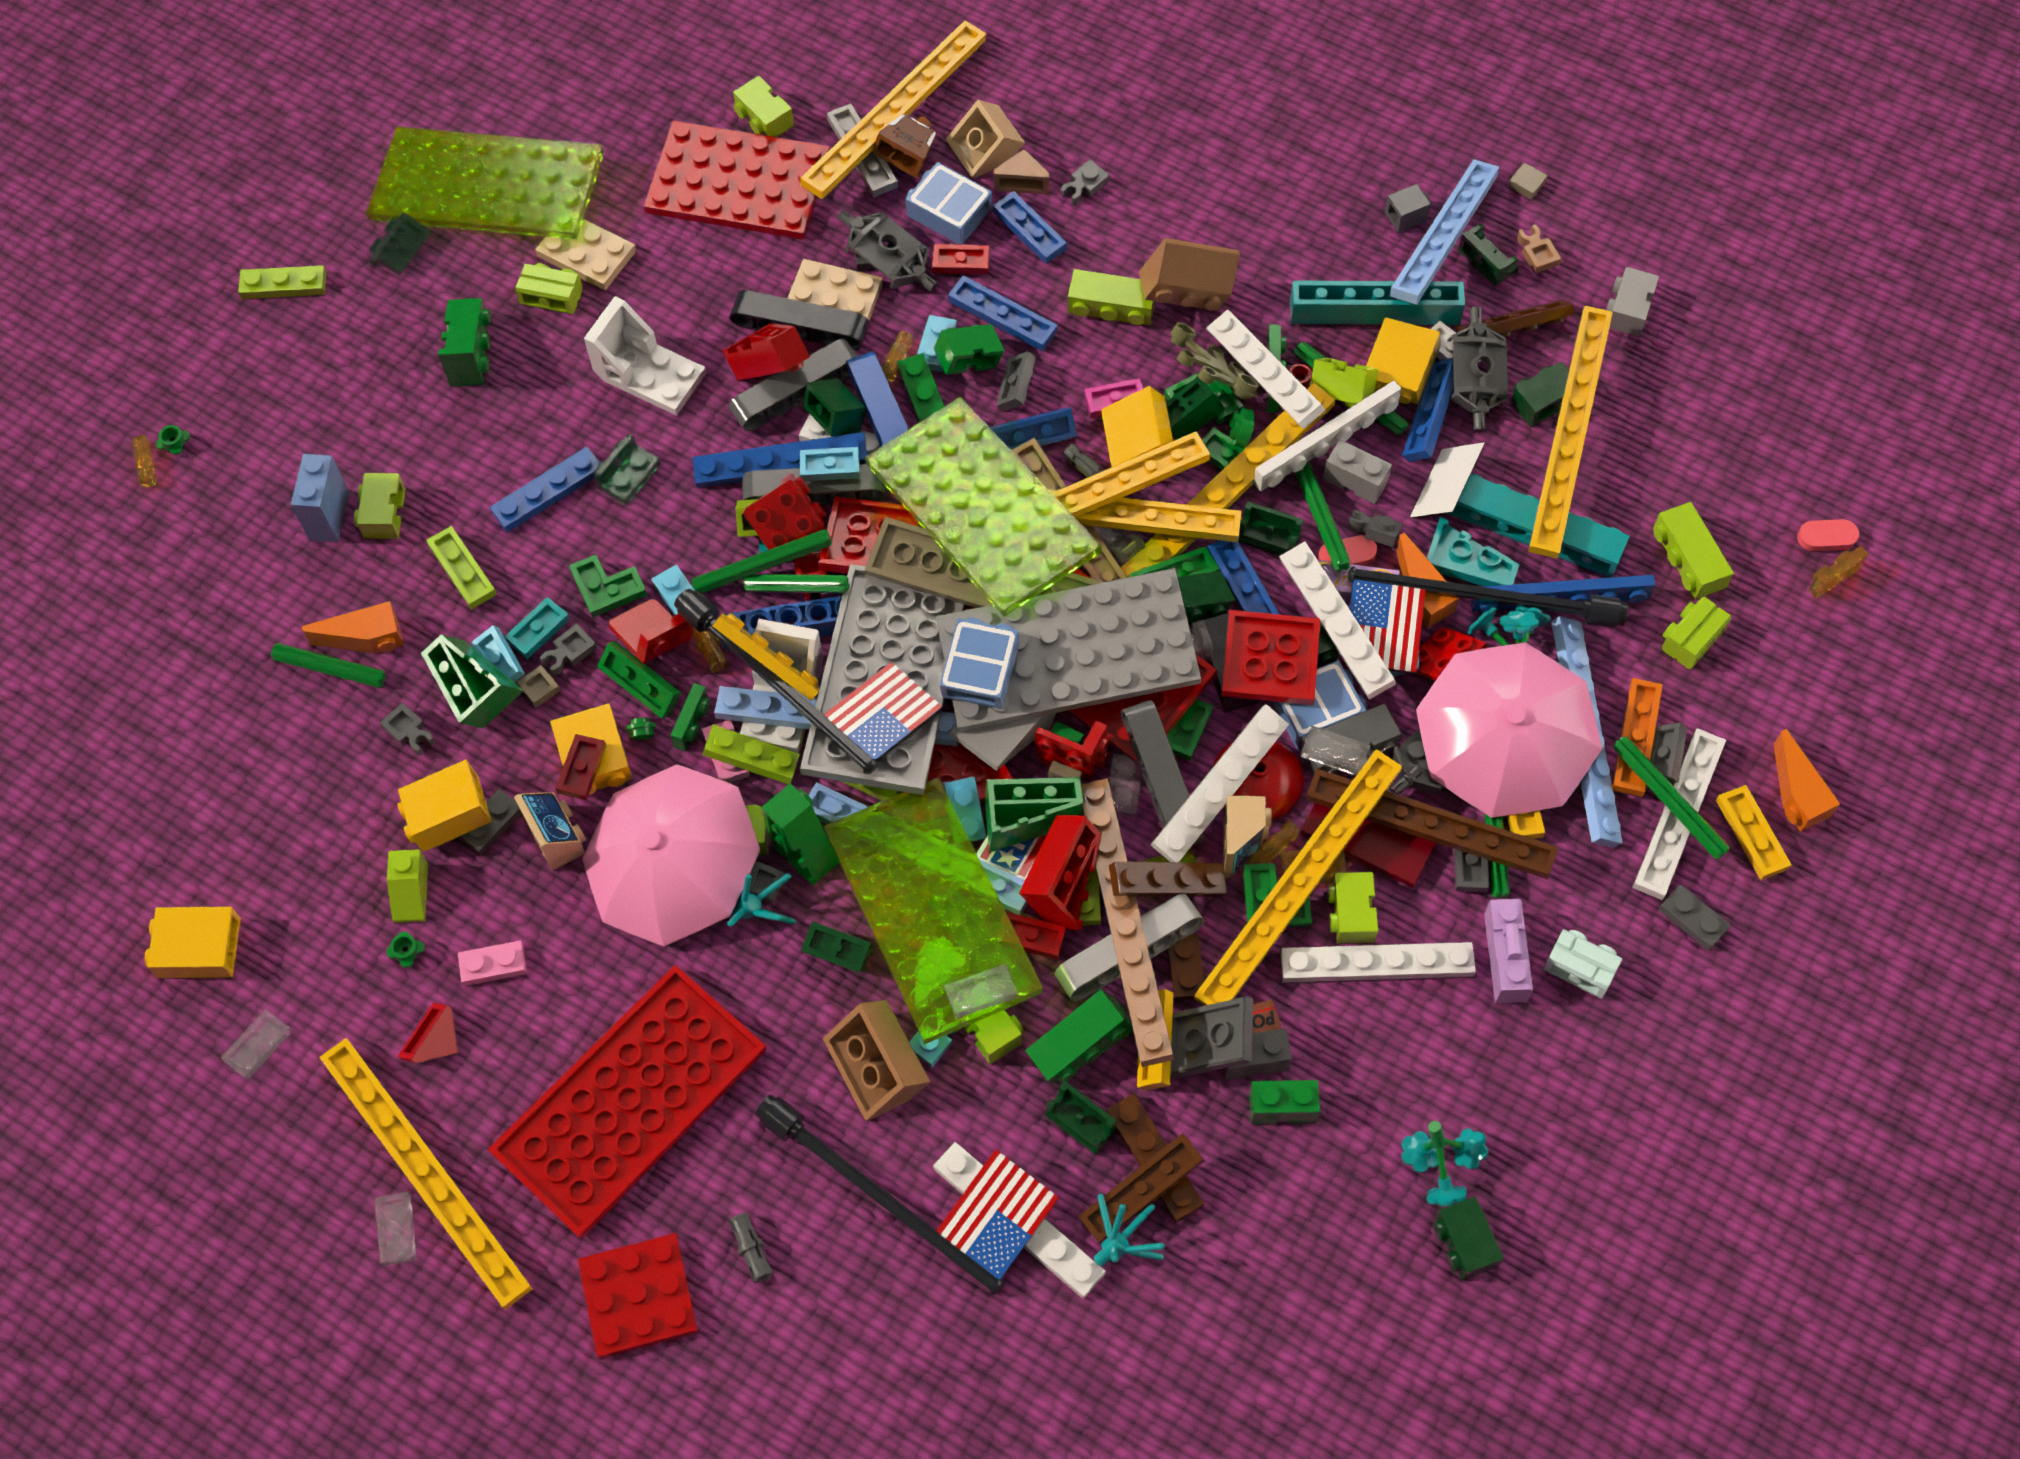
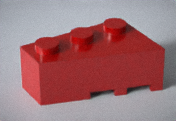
[722,323,810,381]
[1019,815,1102,931]

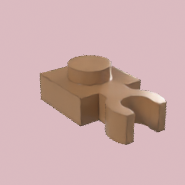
[1517,224,1562,274]

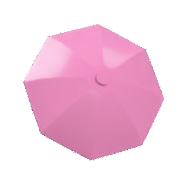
[1416,642,1602,818]
[582,764,760,947]

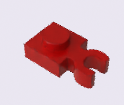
[793,551,827,601]

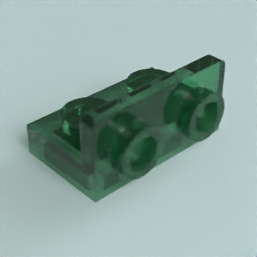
[369,212,431,276]
[594,434,661,505]

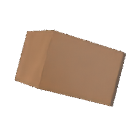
[994,149,1049,194]

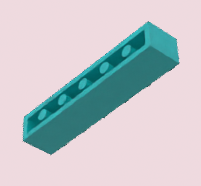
[1290,281,1465,325]
[1446,474,1630,578]

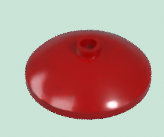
[1213,740,1304,820]

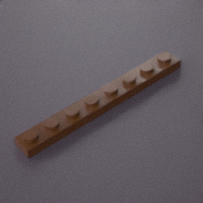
[1306,768,1558,879]

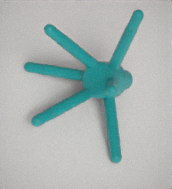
[727,874,796,927]
[1094,1194,1165,1267]

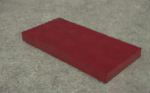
[1300,803,1436,888]

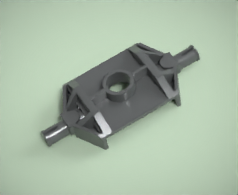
[837,209,938,292]
[1448,307,1508,432]
[1388,728,1445,795]

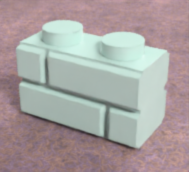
[1543,929,1622,999]

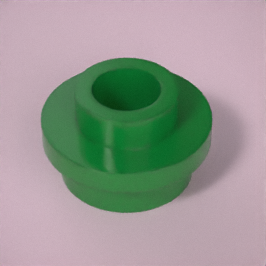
[625,718,656,740]

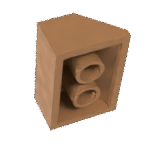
[1139,238,1240,311]
[823,1000,930,1121]

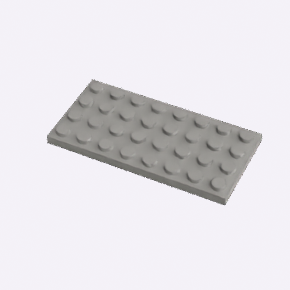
[800,564,965,795]
[936,568,1201,732]

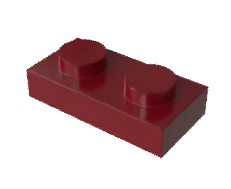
[555,734,607,801]

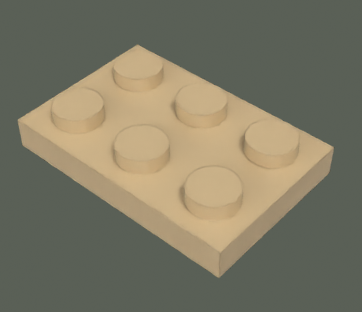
[535,211,636,290]
[788,259,883,320]

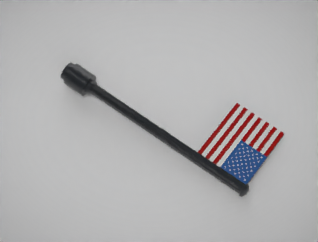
[1342,566,1628,675]
[674,589,943,774]
[755,1094,1060,1295]

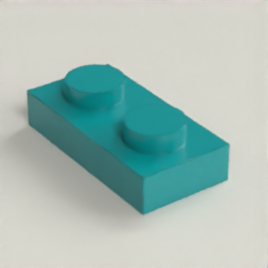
[504,597,570,660]

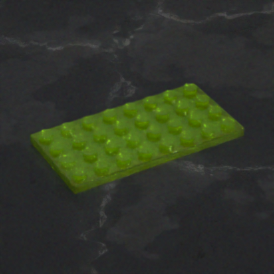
[366,126,604,240]
[865,397,1102,617]
[824,778,1043,1045]

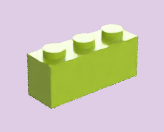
[1068,269,1155,326]
[1653,502,1734,600]

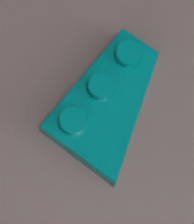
[1427,516,1519,586]

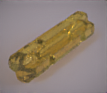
[882,330,913,382]
[131,435,157,488]
[1248,821,1300,864]

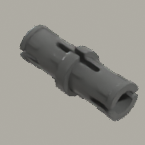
[728,1213,773,1283]

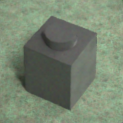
[1385,184,1431,233]

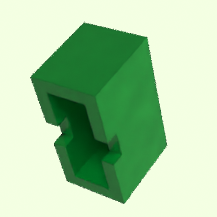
[933,324,1005,375]
[1249,1080,1320,1125]

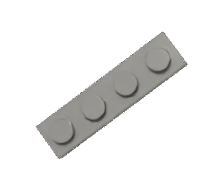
[827,103,898,198]

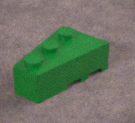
[438,298,491,386]
[421,634,524,728]
[984,777,1083,853]
[761,784,840,886]
[1025,989,1134,1084]

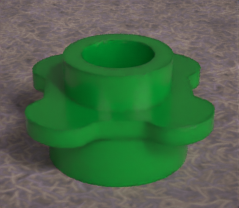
[156,425,190,455]
[386,932,425,968]

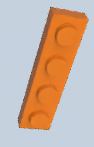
[1612,678,1663,797]

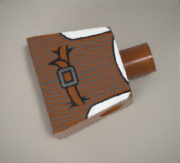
[872,114,936,178]

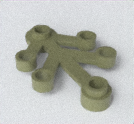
[1170,322,1259,399]

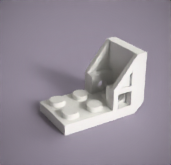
[584,296,706,416]
[740,619,823,754]

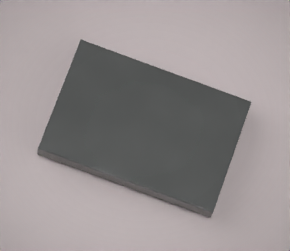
[1170,996,1253,1079]

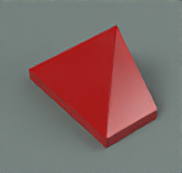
[397,1003,458,1063]

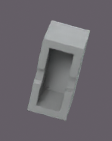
[1606,267,1659,337]
[1323,440,1392,504]

